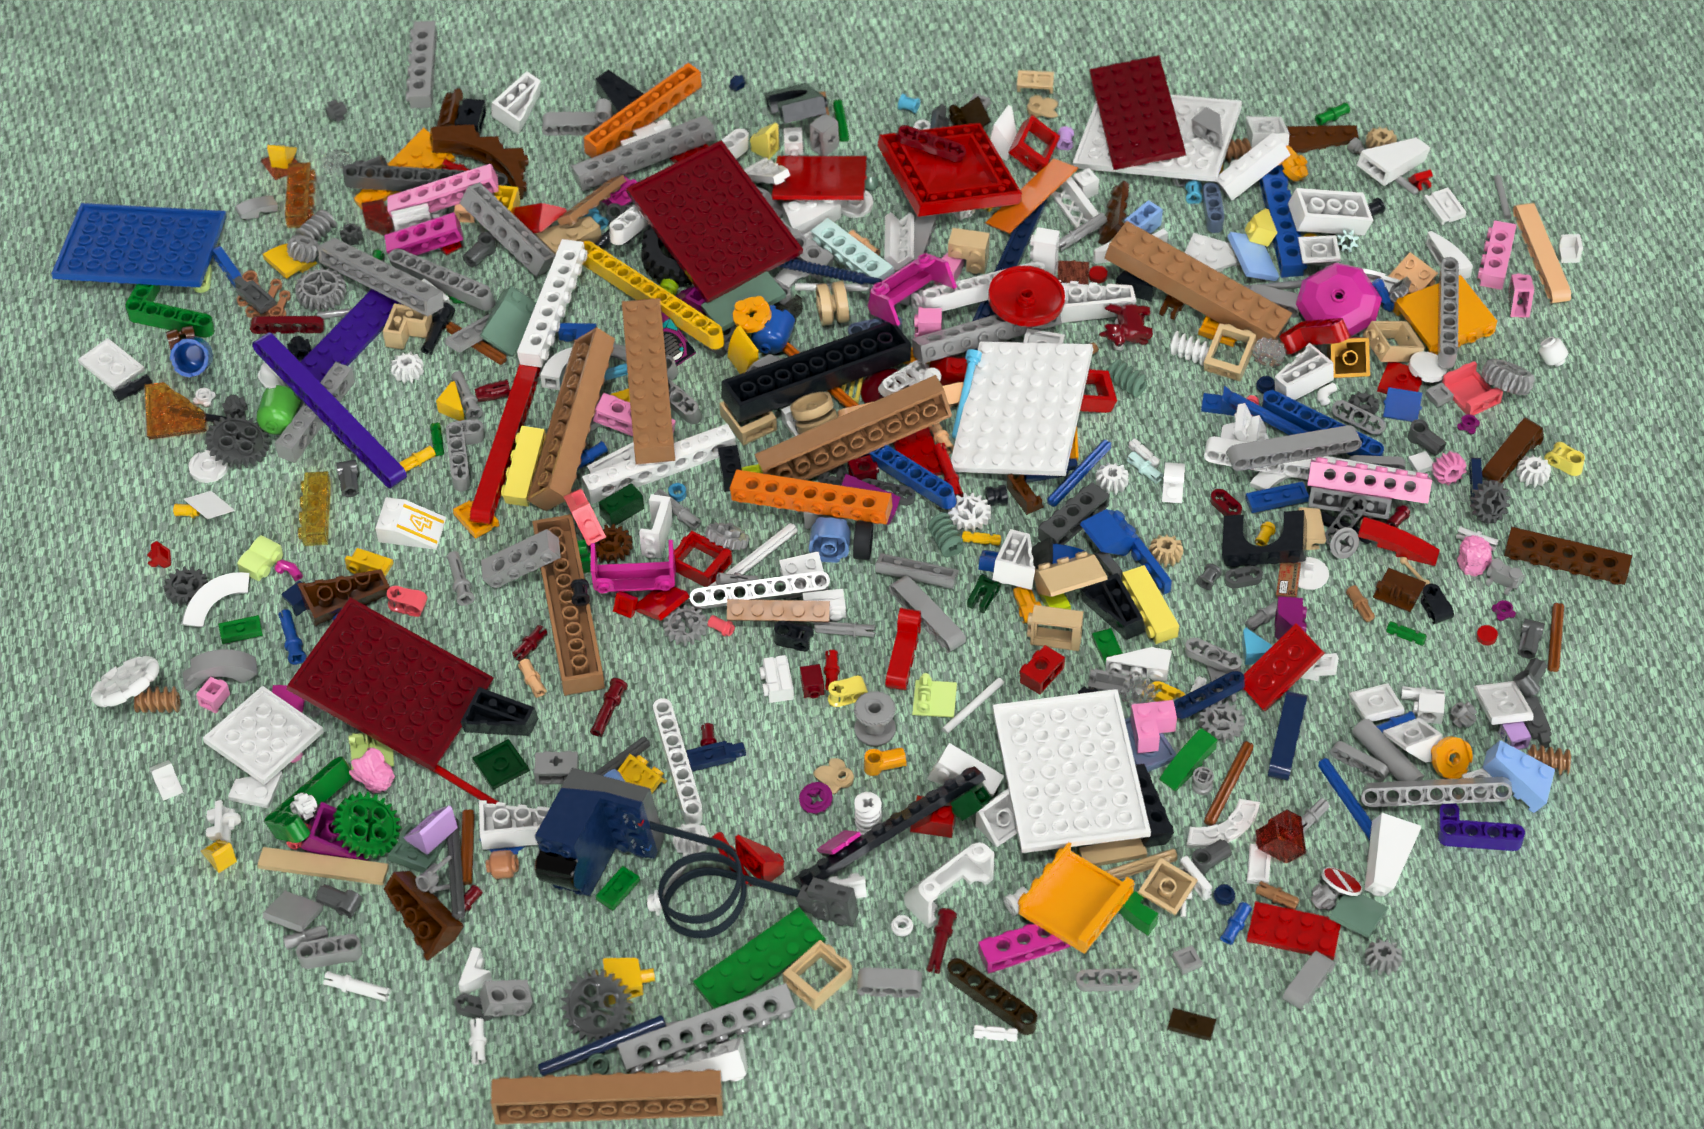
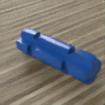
[1372,278,1394,312]

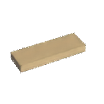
[1079,838,1147,866]

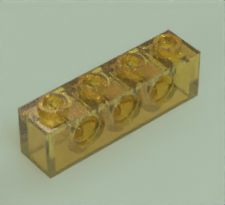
[298,471,331,546]

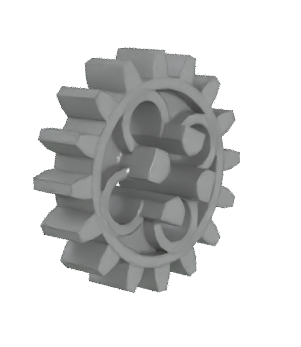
[663,605,708,646]

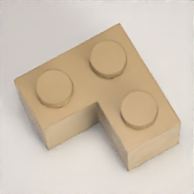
[948,228,990,274]
[383,304,433,350]

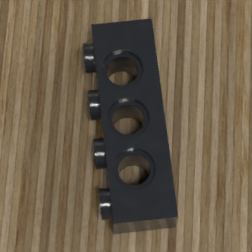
[1135,764,1174,847]

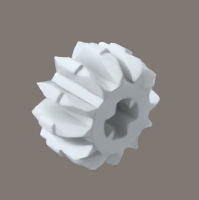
[391,352,424,384]
[1516,454,1551,488]
[1095,462,1129,495]
[672,823,709,856]

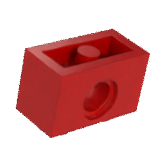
[1019,645,1065,695]

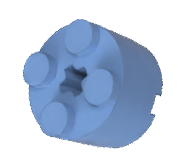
[809,517,851,563]

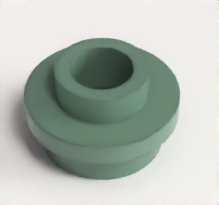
[586,1053,609,1075]

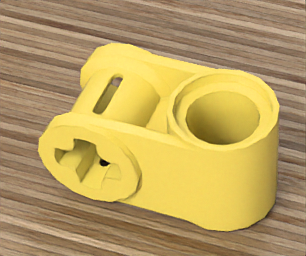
[1544,442,1585,476]
[828,676,868,707]

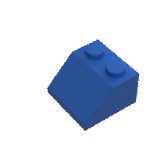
[1080,509,1139,556]

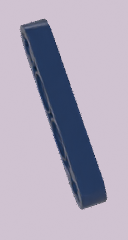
[1174,671,1245,719]

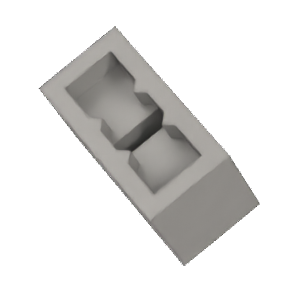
[479,980,532,1017]

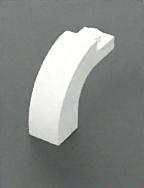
[541,348,572,390]

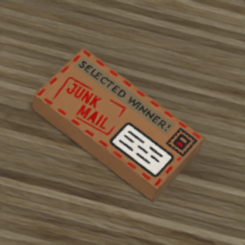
[1276,562,1301,599]

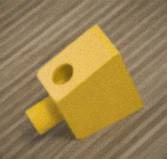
[602,958,655,1005]

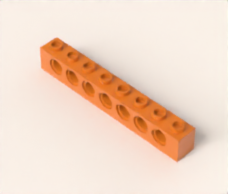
[583,63,702,158]
[730,470,893,525]

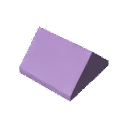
[403,805,458,855]

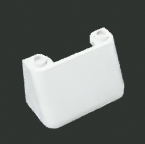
[904,843,994,929]

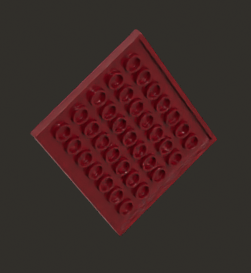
[626,140,803,303]
[286,597,494,772]

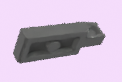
[930,103,950,129]
[233,276,276,314]
[1523,696,1552,748]

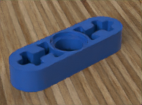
[212,246,242,288]

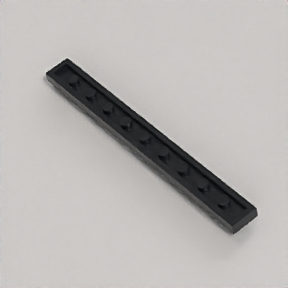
[793,766,986,889]

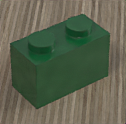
[599,483,644,527]
[950,782,993,821]

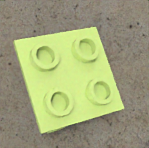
[912,673,957,718]
[348,733,394,770]

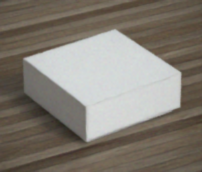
[1408,451,1434,473]

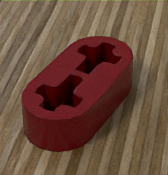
[1210,489,1242,516]

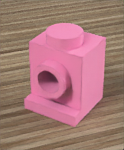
[196,677,230,713]

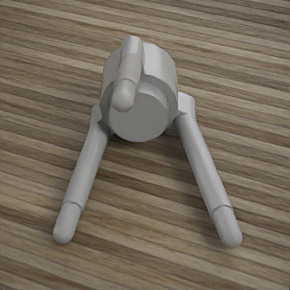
[415,855,452,894]

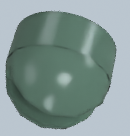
[865,177,879,191]

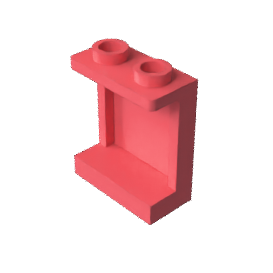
[1442,361,1503,416]
[564,489,606,546]

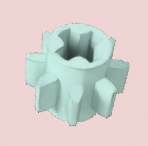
[1337,229,1359,252]

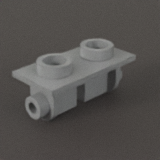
[1088,668,1133,696]

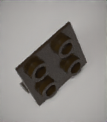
[949,96,991,127]

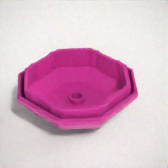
[1296,262,1382,337]

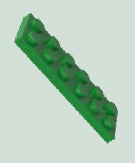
[693,907,826,1009]

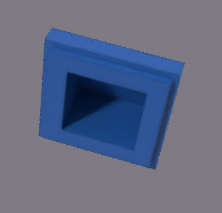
[978,550,999,572]

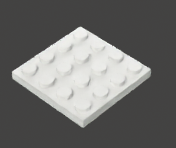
[203,686,324,785]

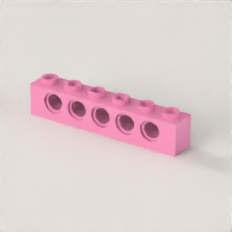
[387,164,499,218]
[1307,457,1432,504]

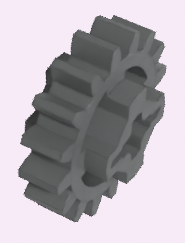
[1470,480,1511,524]
[163,566,208,607]

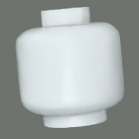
[1539,337,1568,367]

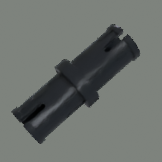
[112,374,152,402]

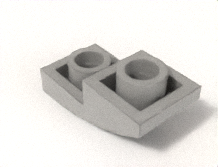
[235,195,278,220]

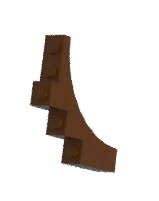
[430,124,528,200]

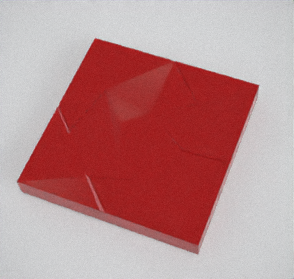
[877,123,1022,217]

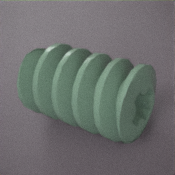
[1106,358,1147,398]
[928,512,964,557]

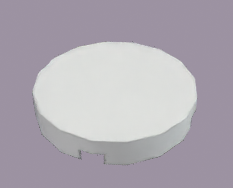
[840,190,873,218]
[1408,351,1448,383]
[188,450,229,483]

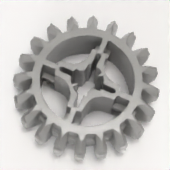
[295,267,347,312]
[1482,358,1535,395]

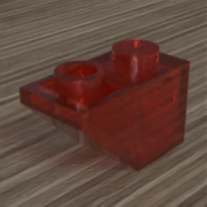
[361,199,393,236]

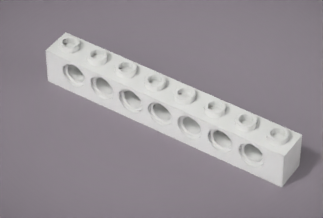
[517,239,587,368]
[582,424,736,504]

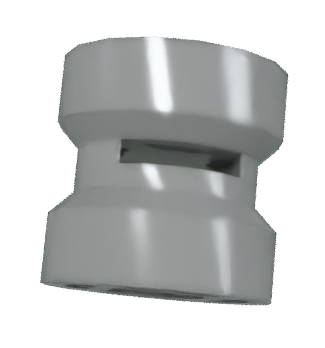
[1192,767,1214,795]

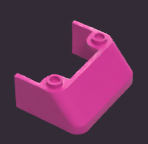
[867,253,957,326]
[591,540,676,593]

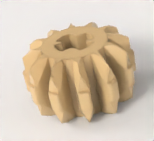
[1365,126,1397,149]
[1149,534,1183,568]

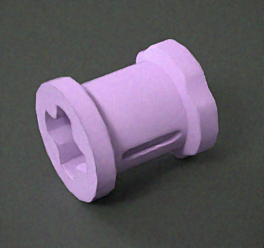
[1057,126,1074,150]

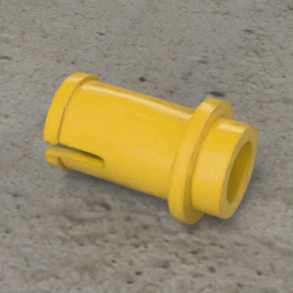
[173,503,200,518]
[1255,521,1276,546]

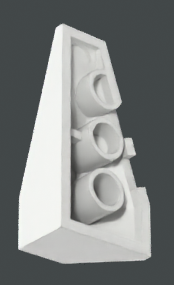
[652,1037,748,1082]

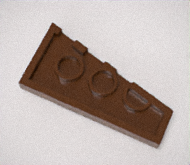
[1286,125,1358,154]
[1098,180,1129,245]

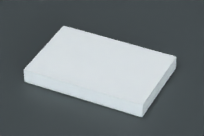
[78,338,145,390]
[1474,681,1533,725]

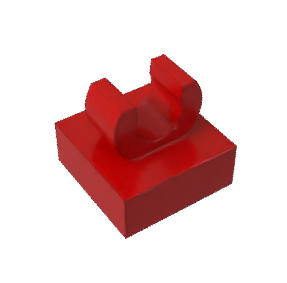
[1408,169,1433,191]
[147,541,171,568]
[613,591,638,618]

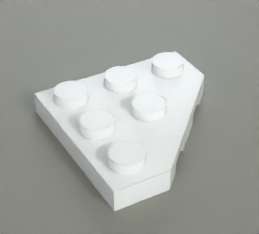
[1184,233,1240,272]

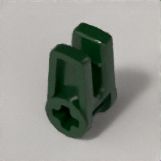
[967,574,1002,614]

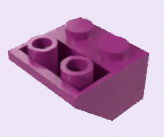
[1274,596,1307,640]

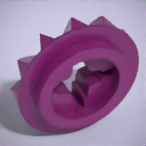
[799,782,833,815]

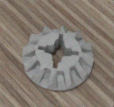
[1328,527,1359,559]

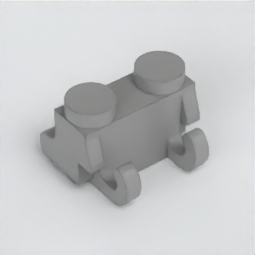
[1485,559,1525,596]

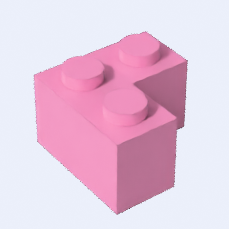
[914,307,942,338]
[1130,700,1177,753]

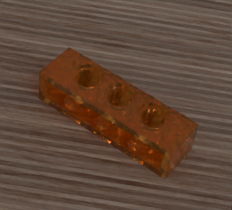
[285,162,316,228]

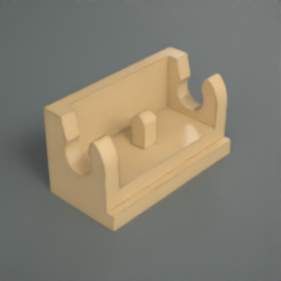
[1017,70,1054,94]
[1298,507,1326,550]

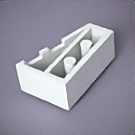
[782,200,841,235]
[927,743,1004,796]

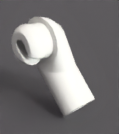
[1317,383,1337,406]

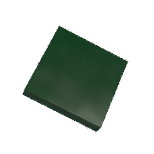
[472,739,530,790]

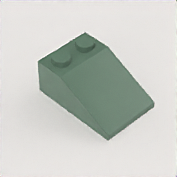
[480,286,536,357]

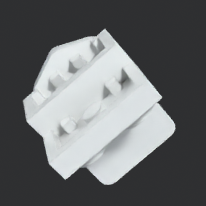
[1221,403,1269,442]

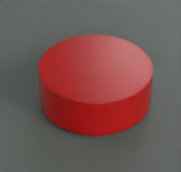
[1089,266,1108,284]
[1476,625,1498,646]

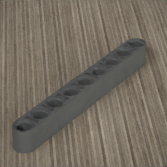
[343,164,508,191]

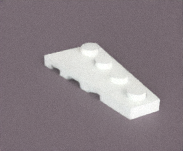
[744,157,790,185]

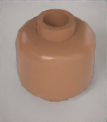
[486,850,519,879]

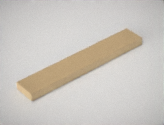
[257,847,389,886]

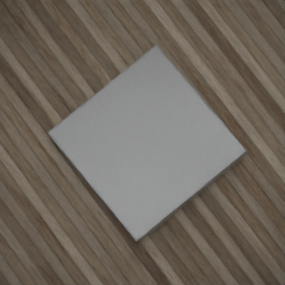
[263,891,323,932]

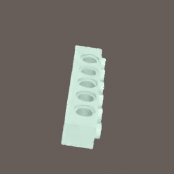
[811,218,895,289]

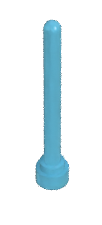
[952,349,982,439]

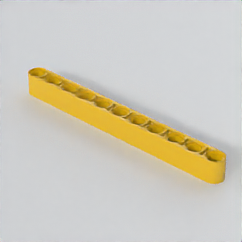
[582,241,725,350]

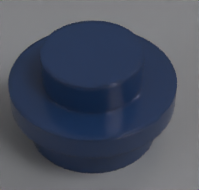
[729,75,746,92]
[1256,376,1275,394]
[1213,884,1235,905]

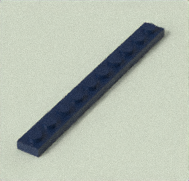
[973,199,1047,321]

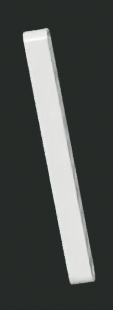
[609,129,749,245]
[1204,436,1416,490]

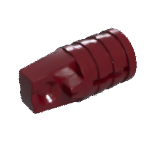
[475,379,510,402]

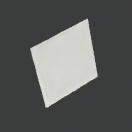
[184,491,235,519]

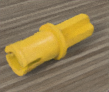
[399,445,436,472]

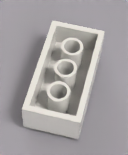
[1288,188,1373,236]

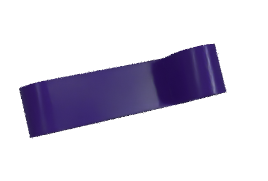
[1437,803,1525,851]

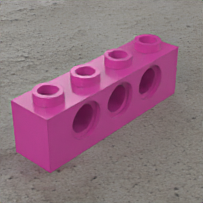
[384,212,463,256]
[978,923,1070,974]

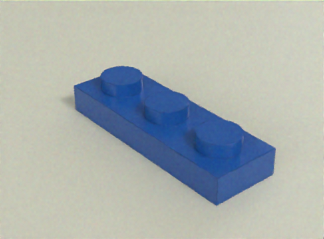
[1245,482,1309,513]
[1131,538,1172,595]

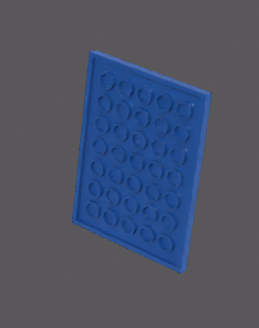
[51,203,227,288]

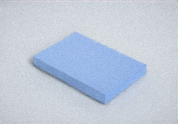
[1227,232,1279,281]

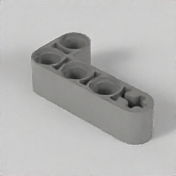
[542,99,613,136]
[665,355,702,424]
[446,419,485,492]

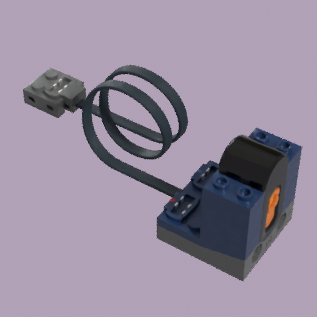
[535,768,859,939]

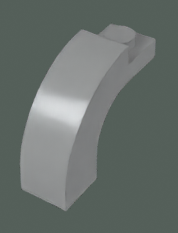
[183,649,257,691]

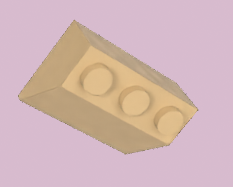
[1034,551,1108,597]

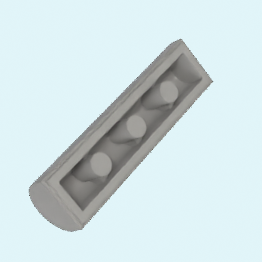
[875,553,959,589]
[1352,719,1424,792]

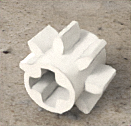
[290,792,317,820]

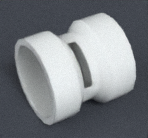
[1004,887,1028,916]

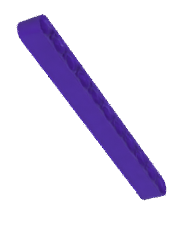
[252,332,407,488]

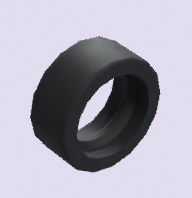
[853,521,874,560]

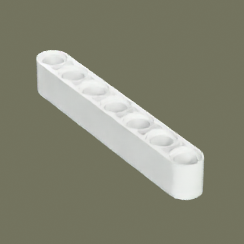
[922,262,1044,311]
[690,571,830,609]
[653,698,703,824]

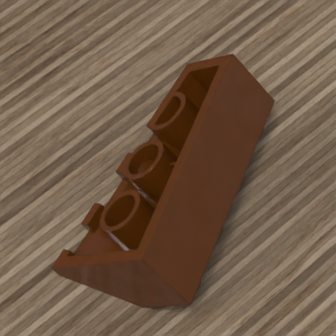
[297,569,390,626]
[384,871,464,961]

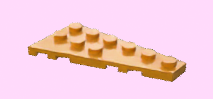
[354,128,456,212]

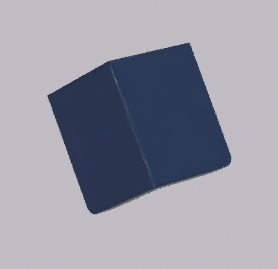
[281,580,306,617]

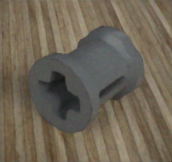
[1196,563,1222,590]

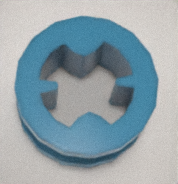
[668,483,686,502]

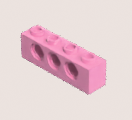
[1478,220,1517,290]
[593,393,676,436]

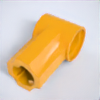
[1013,586,1042,624]
[864,747,907,776]

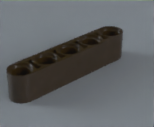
[947,958,1037,1035]

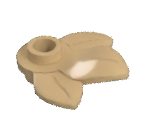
[1027,95,1058,118]
[813,758,854,795]

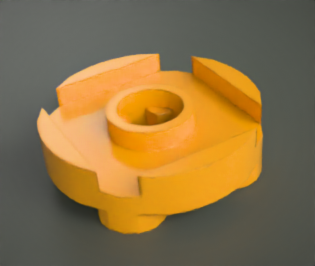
[1279,146,1308,182]
[733,296,772,333]
[1431,736,1473,779]

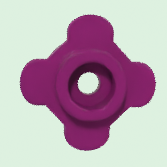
[1457,414,1480,434]
[1492,600,1516,621]

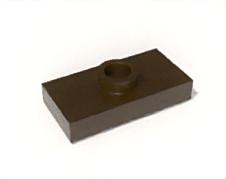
[1167,1008,1217,1042]

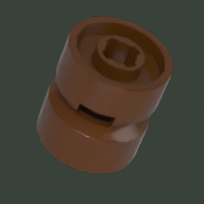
[166,326,195,351]

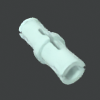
[1127,451,1164,484]

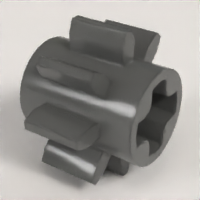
[325,99,347,122]
[339,223,363,245]
[222,394,248,418]

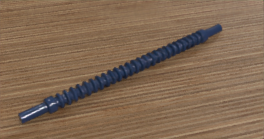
[778,259,882,285]

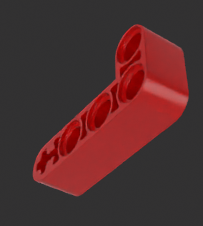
[1279,318,1350,355]
[885,608,921,690]

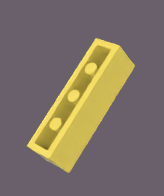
[501,426,546,507]
[1122,565,1179,644]

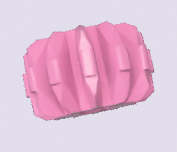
[1432,451,1467,486]

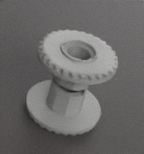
[854,691,896,747]

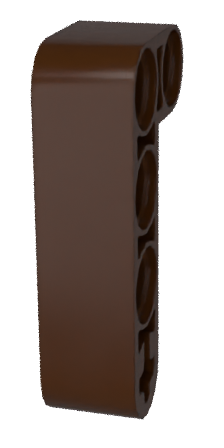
[1482,417,1544,483]

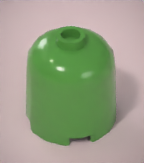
[256,385,301,435]

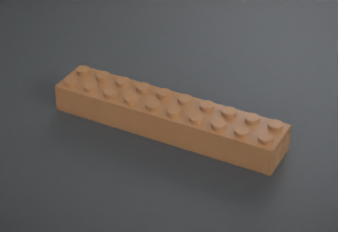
[1104,221,1292,351]
[622,298,675,464]
[527,327,615,511]
[754,375,952,480]
[532,514,605,696]
[491,1069,723,1125]

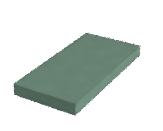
[701,271,786,331]

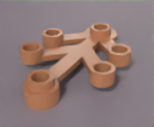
[237,271,291,318]

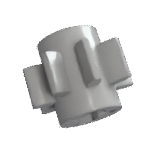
[1450,701,1477,728]
[1310,883,1338,910]

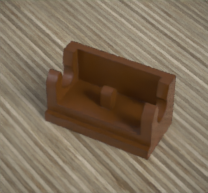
[1007,473,1044,515]

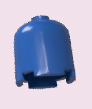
[751,305,795,354]
[170,337,213,377]

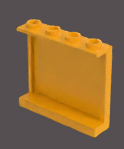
[1393,275,1497,355]
[1018,842,1134,954]

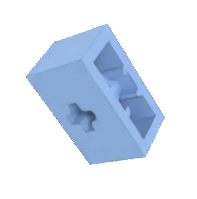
[1124,200,1163,234]

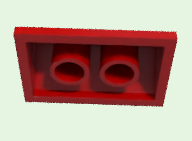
[514,203,567,233]

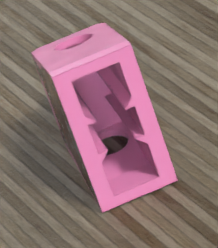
[1508,273,1534,318]

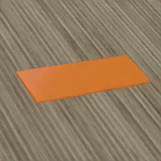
[985,158,1078,234]

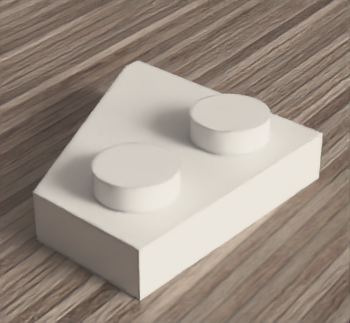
[228,771,283,809]

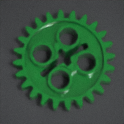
[332,792,402,859]

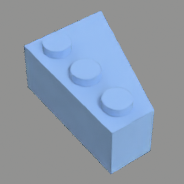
[1483,740,1555,813]

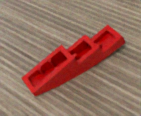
[1358,517,1440,566]

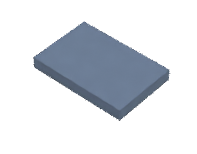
[1125,717,1177,772]

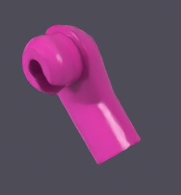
[274,559,303,581]

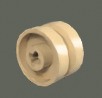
[815,281,849,326]
[790,392,838,434]

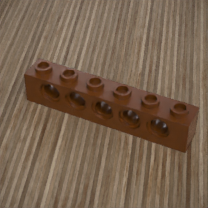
[1504,526,1632,585]

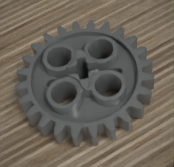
[205,414,270,469]
[560,969,633,1042]

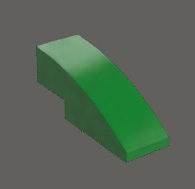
[1159,728,1218,792]
[1118,891,1159,936]

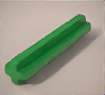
[833,99,849,142]

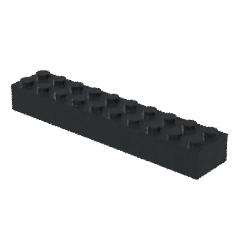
[721,322,911,422]

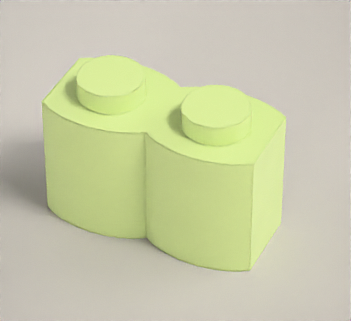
[237,535,283,581]

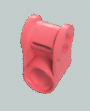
[386,586,428,617]

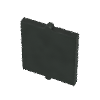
[1031,536,1053,569]

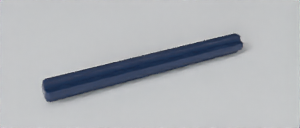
[538,1015,666,1076]

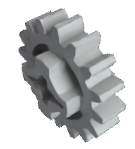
[705,522,749,550]
[1199,701,1245,743]

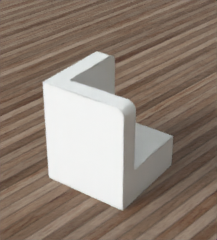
[1558,234,1583,263]

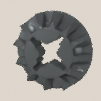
[1348,391,1379,417]
[817,466,849,485]

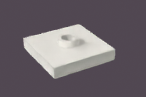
[1349,683,1404,722]

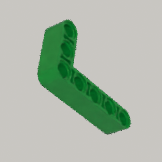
[125,284,215,338]
[264,756,352,843]

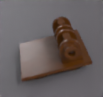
[1373,567,1426,612]

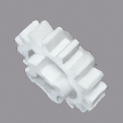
[948,493,991,532]

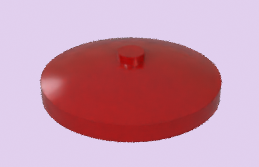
[988,266,1065,327]

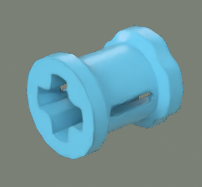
[898,94,921,114]
[1185,180,1202,204]
[585,208,608,230]

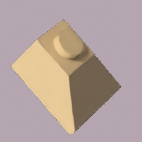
[1138,858,1198,916]

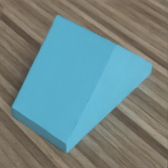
[1242,628,1272,665]

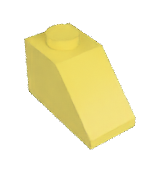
[750,123,779,160]
[1245,208,1277,247]

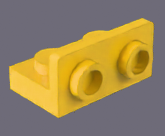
[344,548,394,576]
[618,754,667,794]

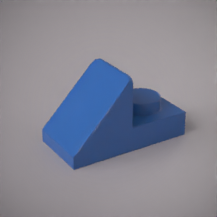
[558,323,597,342]
[1201,386,1237,416]

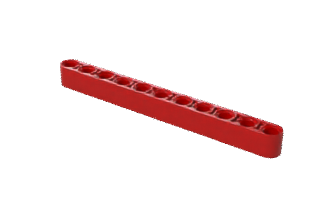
[470,364,540,524]

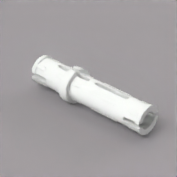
[323,971,391,1002]

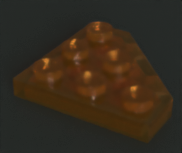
[145,382,207,440]

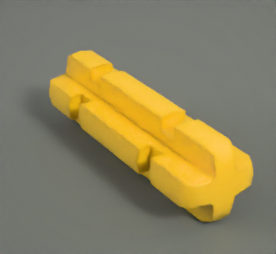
[962,531,1001,545]

